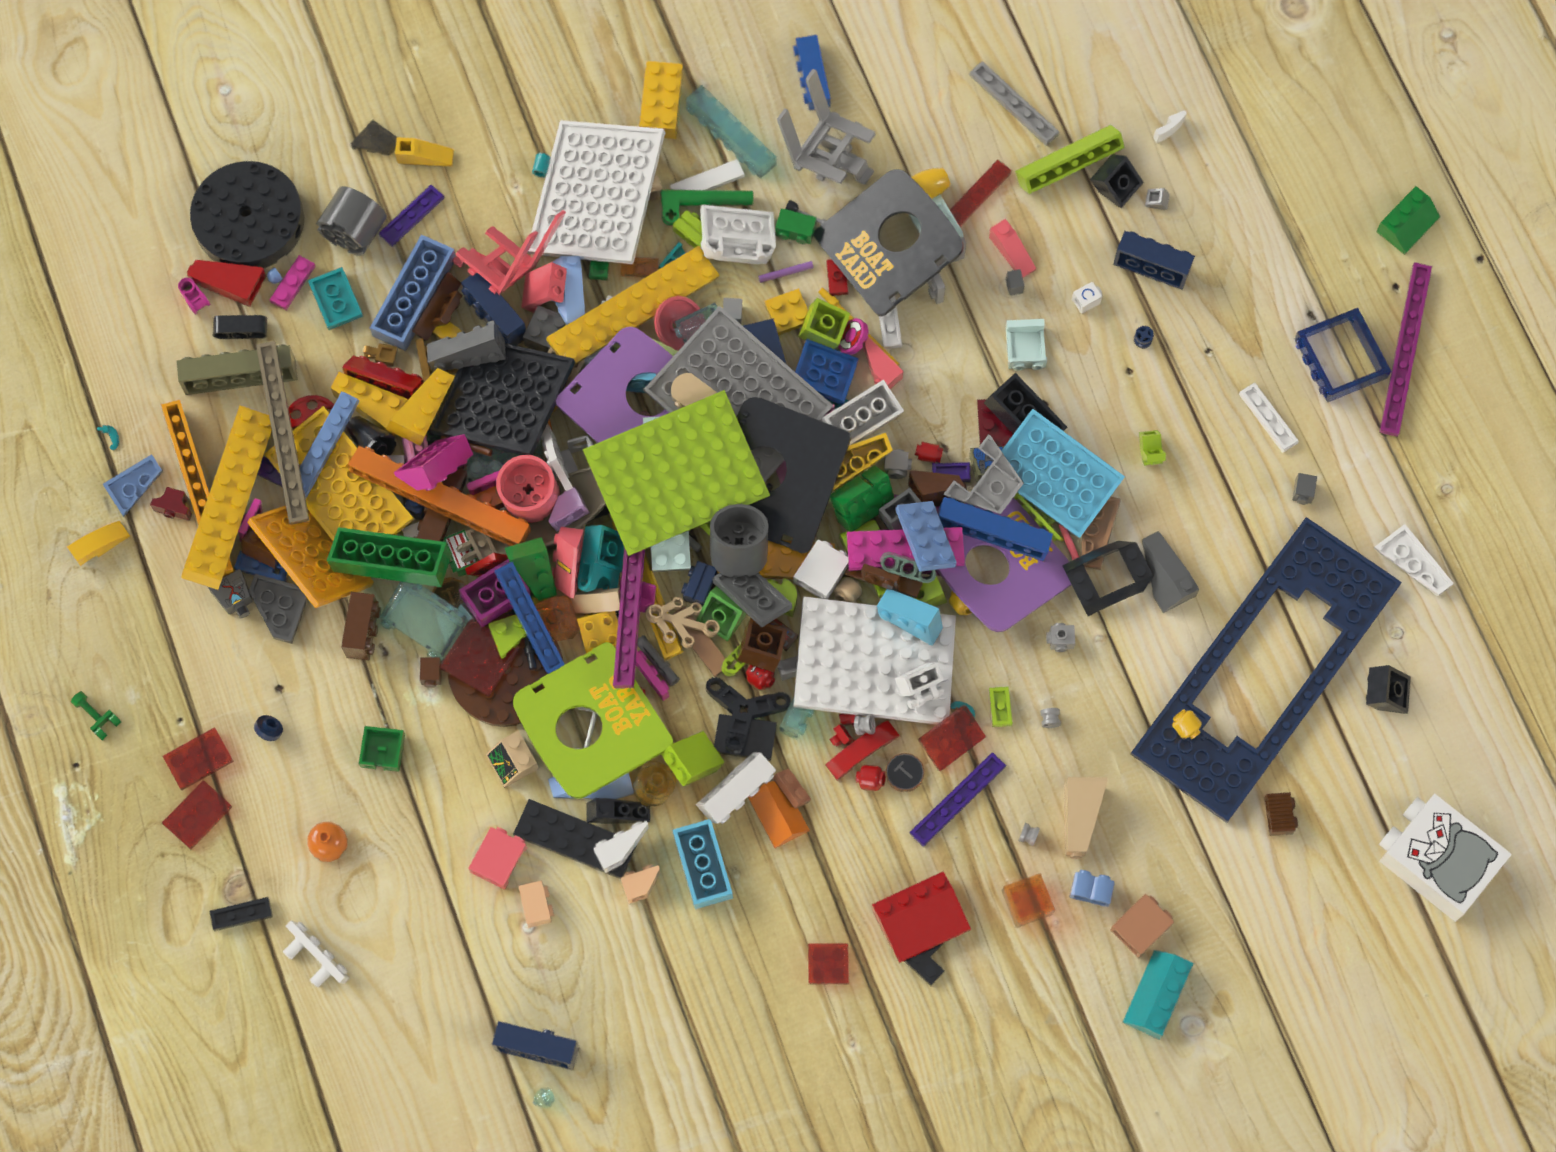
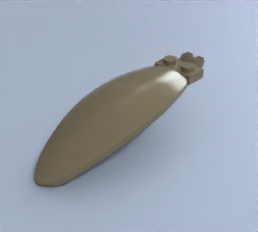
[456,467,606,563]

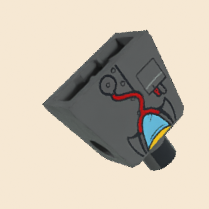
[208,569,253,618]

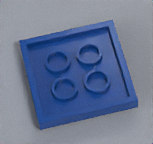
[795,339,859,405]

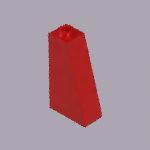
[187,260,267,307]

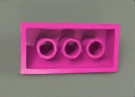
[394,434,473,491]

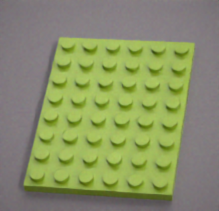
[583,390,770,556]

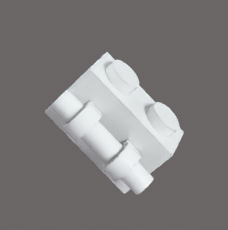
[895,662,945,708]

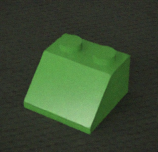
[696,586,747,641]

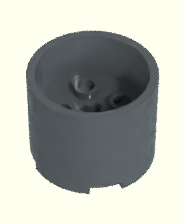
[316,186,387,256]
[710,504,768,578]

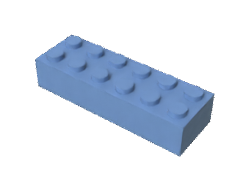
[370,235,456,351]

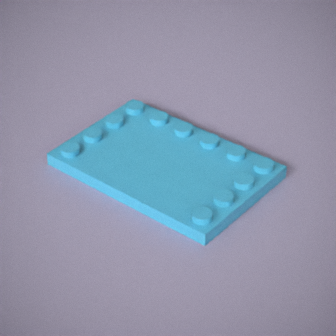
[1002,409,1125,538]

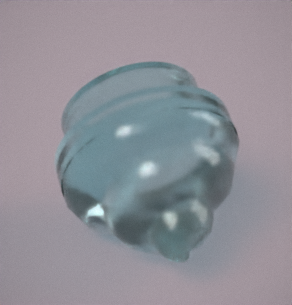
[533,1088,555,1108]

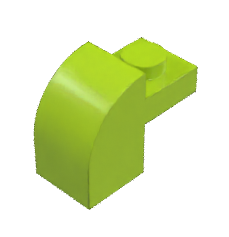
[1139,430,1166,466]
[768,578,797,617]

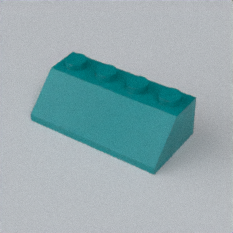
[1122,950,1194,1039]

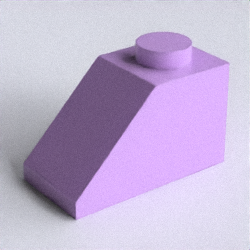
[549,487,590,531]

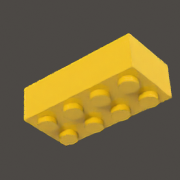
[639,61,683,139]

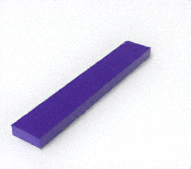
[909,752,1006,847]

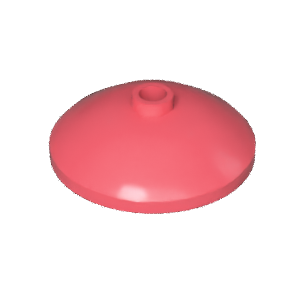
[654,296,705,351]

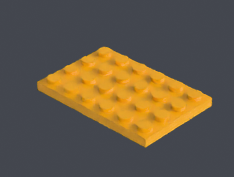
[247,505,374,608]

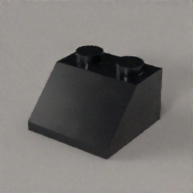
[1090,154,1144,208]
[1366,665,1411,714]

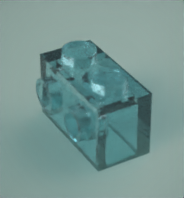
[780,697,815,740]

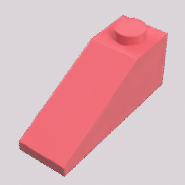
[989,219,1036,278]
[862,337,903,389]

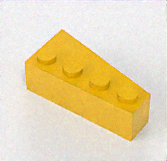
[386,368,455,446]
[331,372,407,437]
[832,433,893,492]

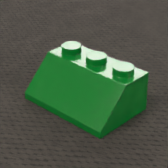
[1376,186,1440,255]

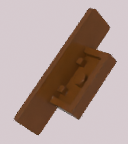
[412,272,463,341]
[845,563,923,598]

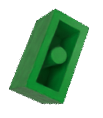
[775,208,817,244]

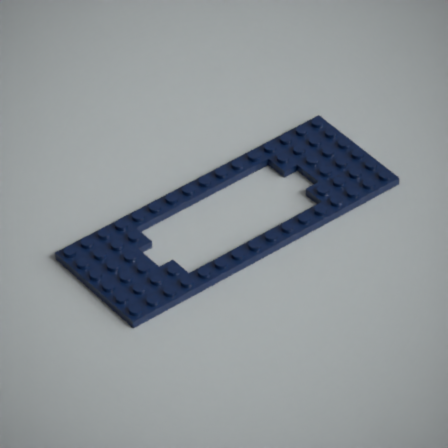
[1130,517,1402,823]

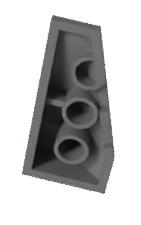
[1142,531,1199,613]

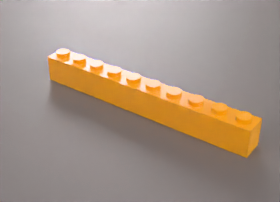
[161,400,233,578]

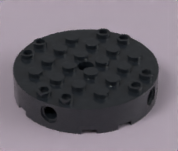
[190,161,304,268]

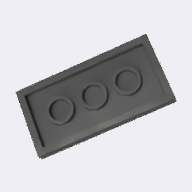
[713,573,792,627]

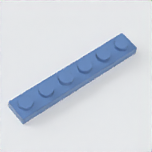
[300,391,360,498]

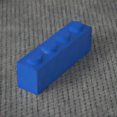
[793,35,831,110]

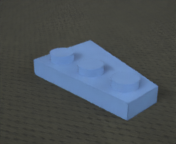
[103,454,163,517]

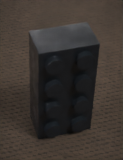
[984,372,1068,434]

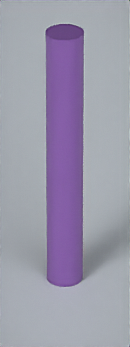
[758,261,813,283]

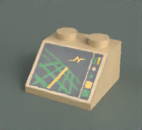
[486,731,539,788]

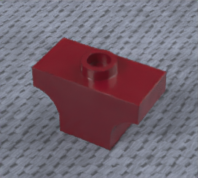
[150,487,192,521]

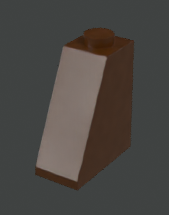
[908,470,967,507]

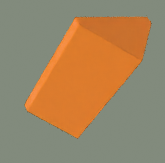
[748,781,810,848]

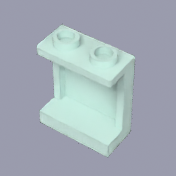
[1005,319,1047,371]

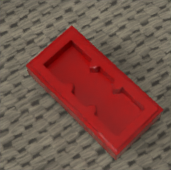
[826,259,848,296]

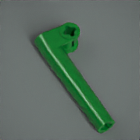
[661,190,753,226]

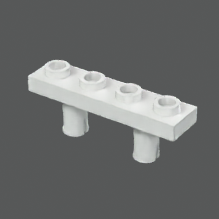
[283,921,350,988]

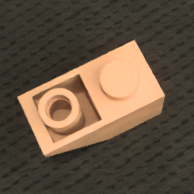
[621,865,660,904]

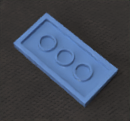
[895,501,957,572]

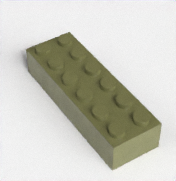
[177,344,298,395]

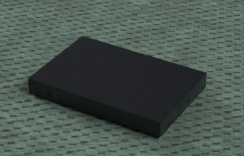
[714,714,777,761]

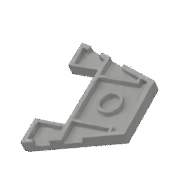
[944,434,1024,514]

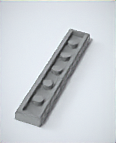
[969,61,1059,146]

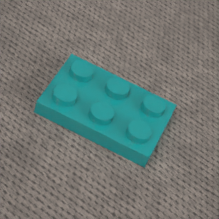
[308,267,363,330]

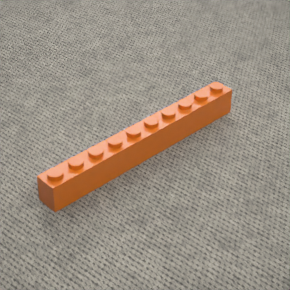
[348,446,530,546]

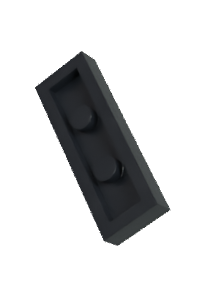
[209,897,273,931]

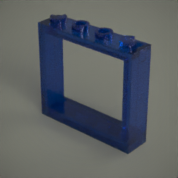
[1294,308,1391,403]

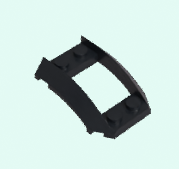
[1062,541,1154,617]

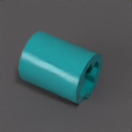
[532,153,551,177]

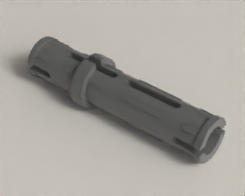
[637,635,680,687]

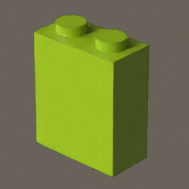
[662,731,725,787]

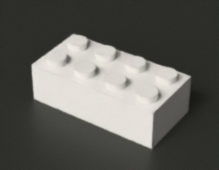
[820,380,904,445]
[696,752,776,824]

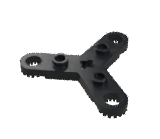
[706,677,791,754]

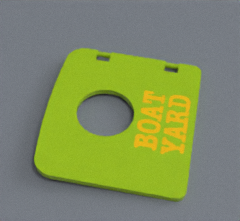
[513,642,673,799]

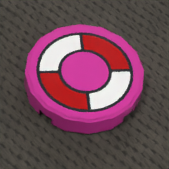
[838,318,869,355]

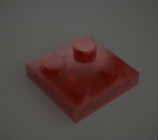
[808,943,849,985]

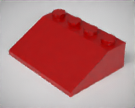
[872,871,971,963]

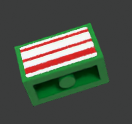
[443,530,478,577]

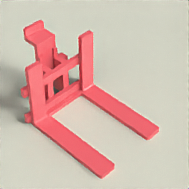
[453,210,566,295]

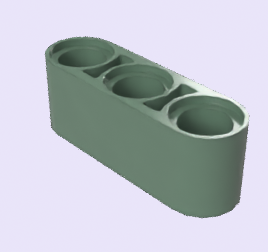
[880,552,936,583]

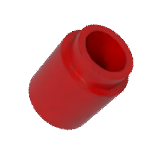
[915,442,943,463]

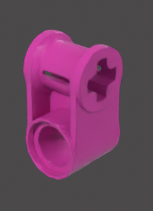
[178,278,211,315]

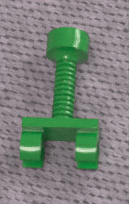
[71,691,121,741]

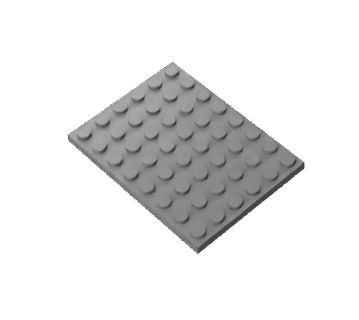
[644,306,833,482]

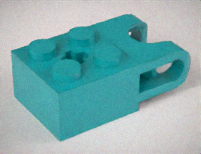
[577,525,624,592]

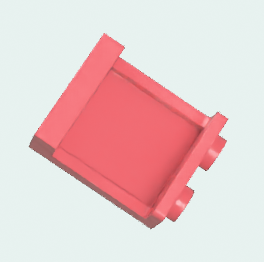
[521,262,567,313]
[468,827,527,890]

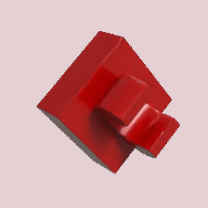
[829,724,854,747]

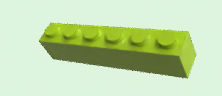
[1015,125,1125,194]

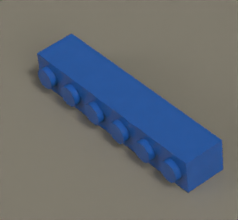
[938,497,1053,561]

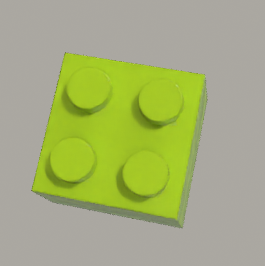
[798,298,850,349]

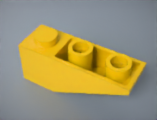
[395,137,454,166]

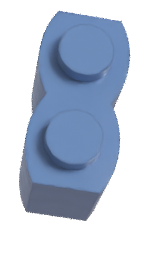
[1069,870,1115,907]

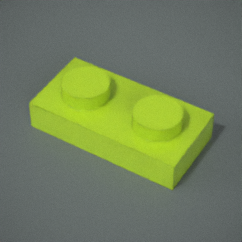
[989,686,1012,727]

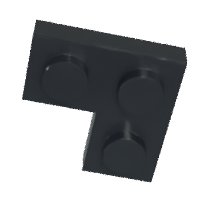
[904,943,945,986]

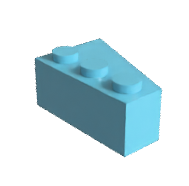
[877,589,943,646]

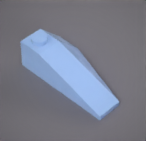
[548,773,634,800]

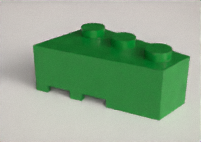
[504,537,557,601]

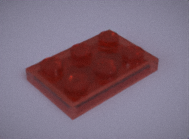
[918,705,986,772]
[163,727,234,790]
[162,780,232,850]

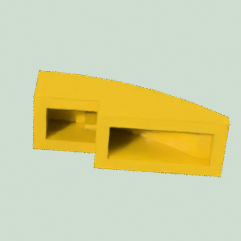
[67,521,130,566]

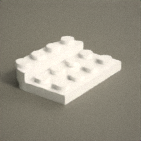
[700,205,776,264]

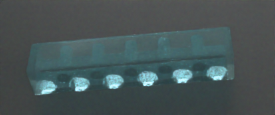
[686,85,777,179]

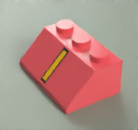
[552,527,584,598]

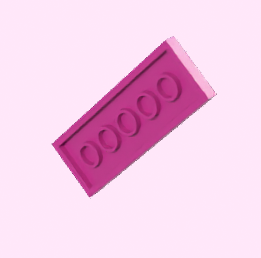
[846,527,965,571]

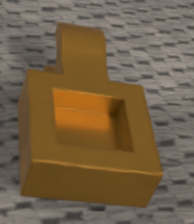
[363,343,398,366]

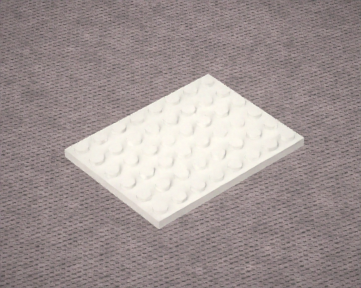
[528,120,665,264]
[793,597,956,726]

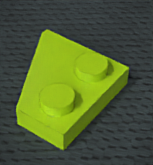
[489,615,527,659]

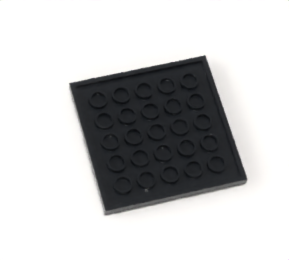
[429,343,576,456]

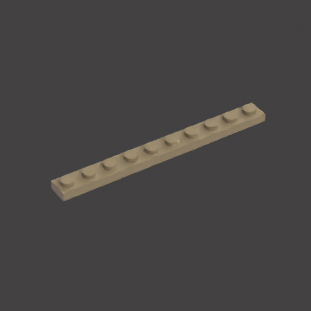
[256,341,310,525]

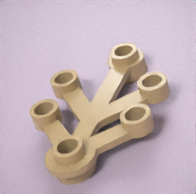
[645,597,720,648]

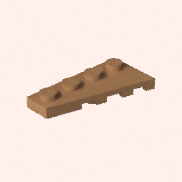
[1082,497,1121,570]

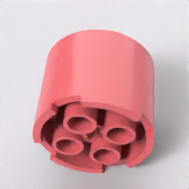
[496,455,560,523]

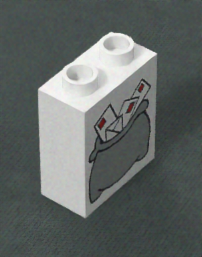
[1379,794,1512,922]

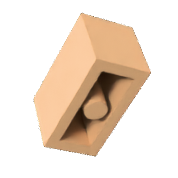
[518,880,554,928]

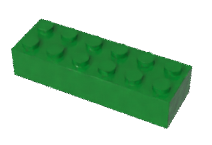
[327,527,452,587]

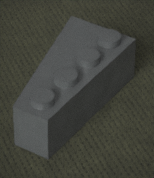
[427,320,506,372]

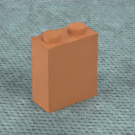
[1110,893,1174,958]

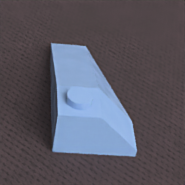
[551,256,585,325]

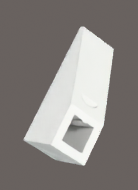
[593,821,649,873]

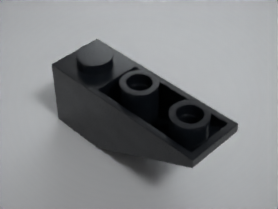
[586,798,650,824]

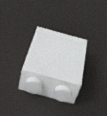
[793,539,848,599]

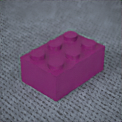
[459,559,530,627]

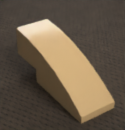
[565,588,621,613]

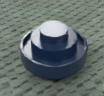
[254,715,283,741]

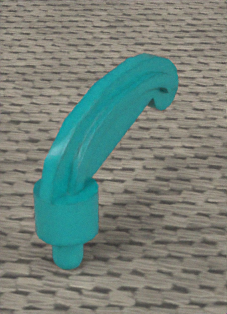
[97,425,119,450]
[950,701,975,726]

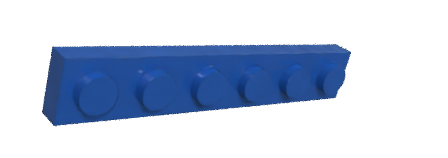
[494,561,565,674]

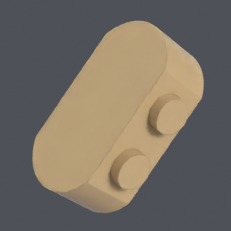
[671,373,717,409]

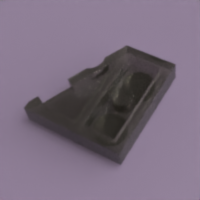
[350,120,397,156]

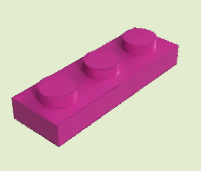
[269,255,316,310]
[636,650,670,701]

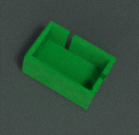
[830,465,895,532]

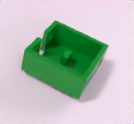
[358,726,405,772]

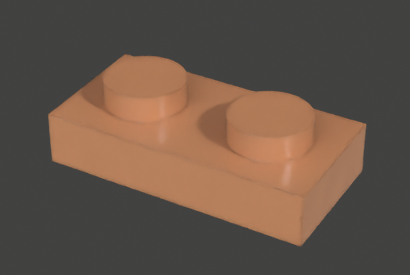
[773,768,811,809]

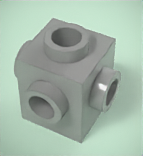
[1046,623,1075,652]

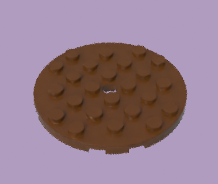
[448,613,564,727]

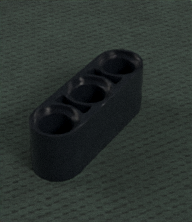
[213,315,267,339]

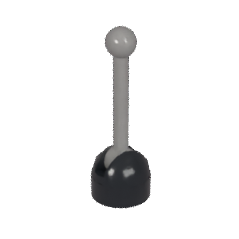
[785,200,827,225]

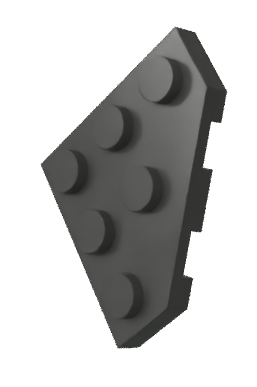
[249,574,308,644]

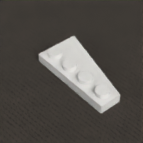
[541,423,573,491]
[1374,525,1454,596]

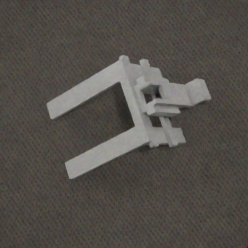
[777,69,876,185]

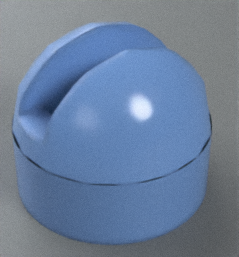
[267,267,283,284]

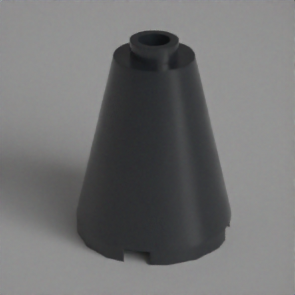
[347,416,396,456]

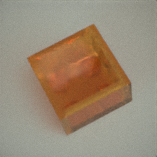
[1002,873,1055,928]

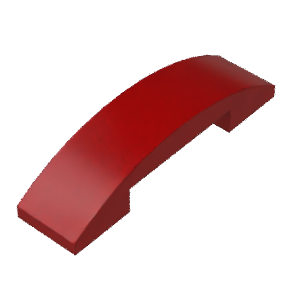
[825,720,900,780]

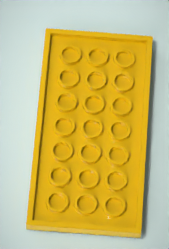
[264,406,415,541]

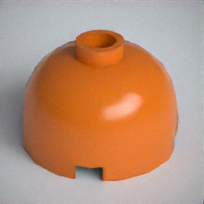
[307,822,348,862]

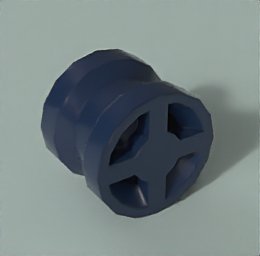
[1134,326,1154,349]

